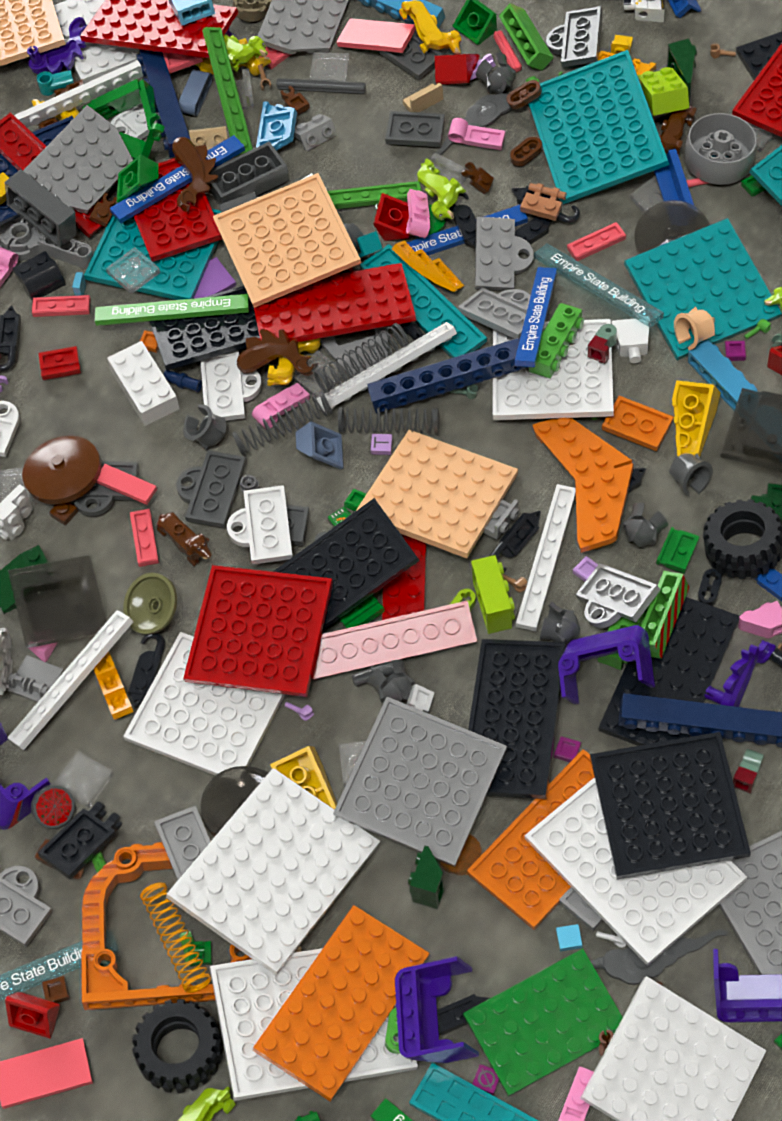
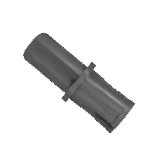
[352,662,394,686]

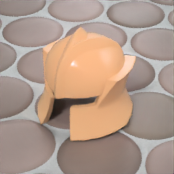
[674,306,715,350]

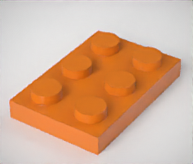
[602,395,674,451]

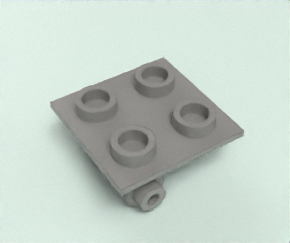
[7,655,64,702]

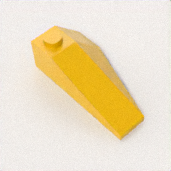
[672,380,721,457]
[270,746,337,810]

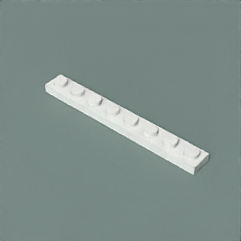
[14,60,143,128]
[316,322,457,412]
[516,484,576,631]
[8,610,133,751]

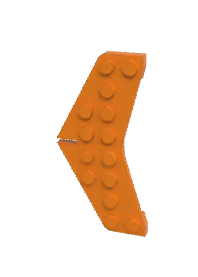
[532,418,634,553]

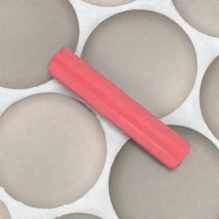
[493,30,522,72]

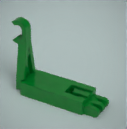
[82,79,160,133]
[118,123,165,160]

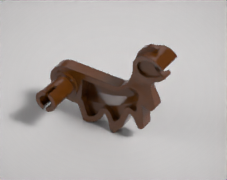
[172,137,218,212]
[237,329,318,376]

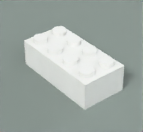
[107,341,180,426]

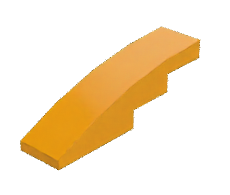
[392,240,464,292]
[93,651,134,720]

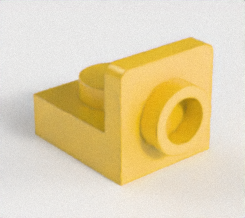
[611,35,633,54]

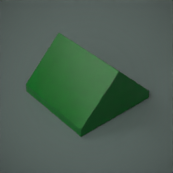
[453,0,497,45]

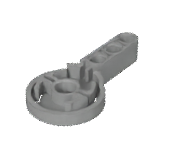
[0,216,93,268]

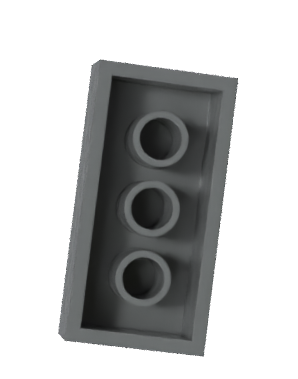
[208,141,289,205]
[5,169,77,248]

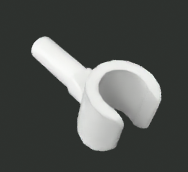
[596,931,626,948]

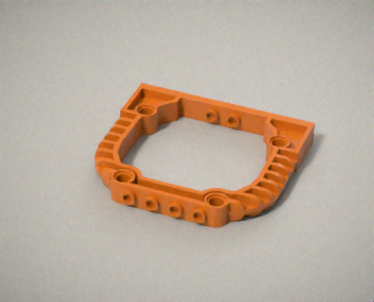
[81,842,252,1010]

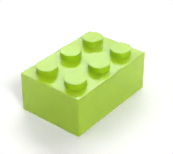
[637,67,689,116]
[471,555,515,634]

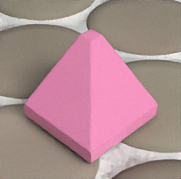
[28,634,57,662]

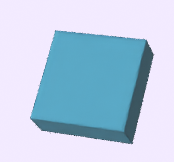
[72,272,86,296]
[556,924,582,952]

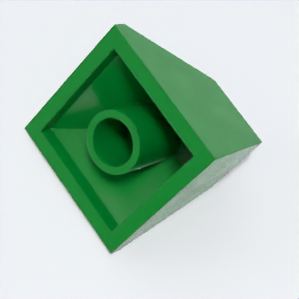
[117,154,159,203]

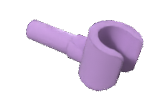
[285,702,314,721]

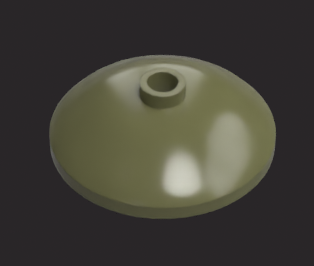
[123,573,177,635]

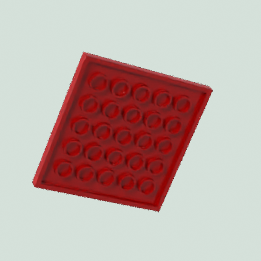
[183,565,333,697]

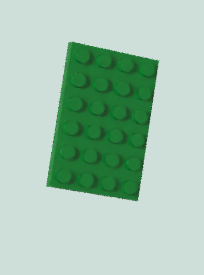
[463,948,623,1097]

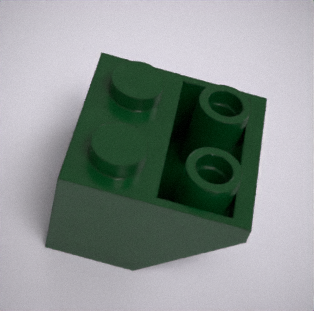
[408,845,445,910]

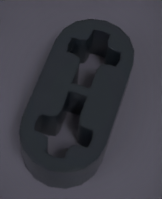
[698,569,722,606]

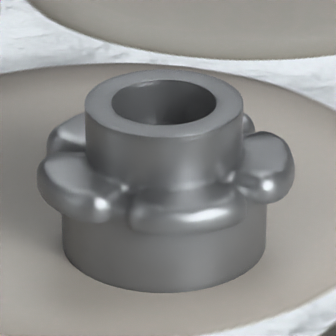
[240,475,259,493]

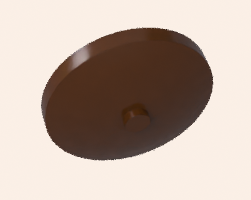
[22,436,102,504]

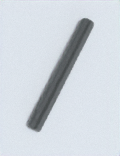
[276,78,366,94]

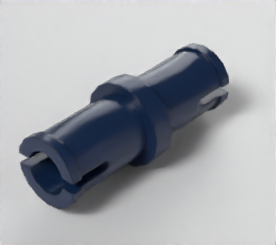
[163,370,202,393]

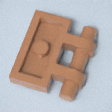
[520,183,567,221]

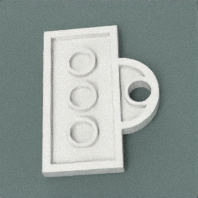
[201,350,262,421]
[227,485,293,565]

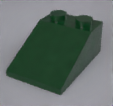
[667,38,697,105]
[0,545,60,614]

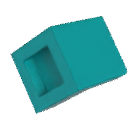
[357,231,383,257]

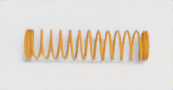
[140,882,211,993]

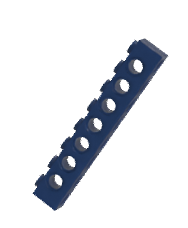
[367,338,528,413]

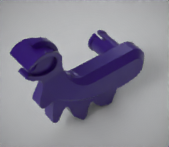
[27,17,87,74]
[704,640,776,707]

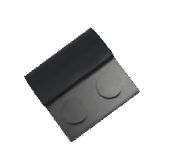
[12,251,66,302]

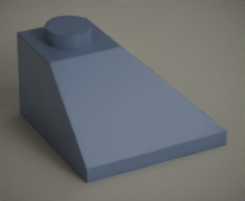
[296,421,343,469]

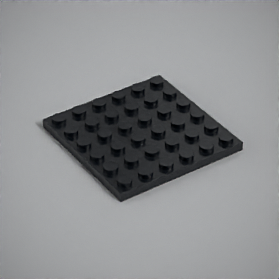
[590,732,751,880]

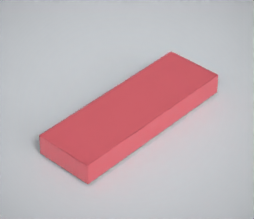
[567,222,626,262]
[32,295,91,317]
[96,464,157,505]
[130,509,159,567]

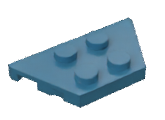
[256,101,297,150]

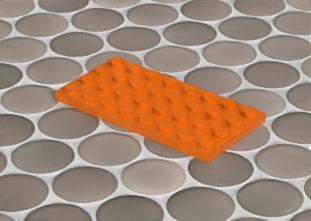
[467,749,594,930]
[252,905,430,1102]

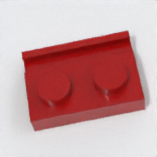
[38,346,81,380]

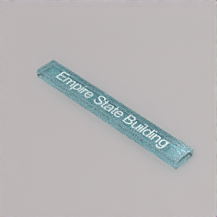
[534,243,664,328]
[0,930,119,1001]

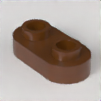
[507,80,542,109]
[510,137,542,166]

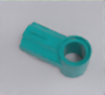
[37,70,74,96]

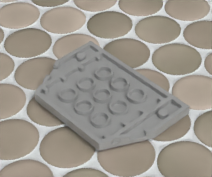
[258,0,349,54]
[23,105,133,214]

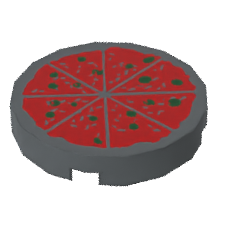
[31,784,75,828]

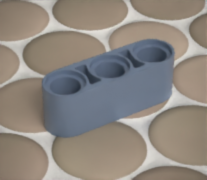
[178,70,212,116]

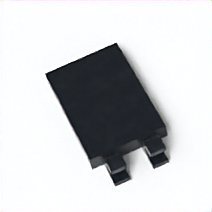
[38,801,122,880]

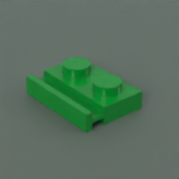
[656,527,700,574]
[339,595,385,628]

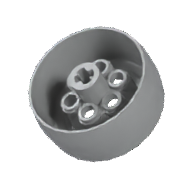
[684,113,757,185]

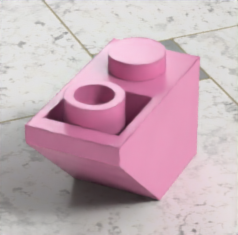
[738,601,782,639]

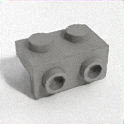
[294,114,337,151]
[483,499,520,540]

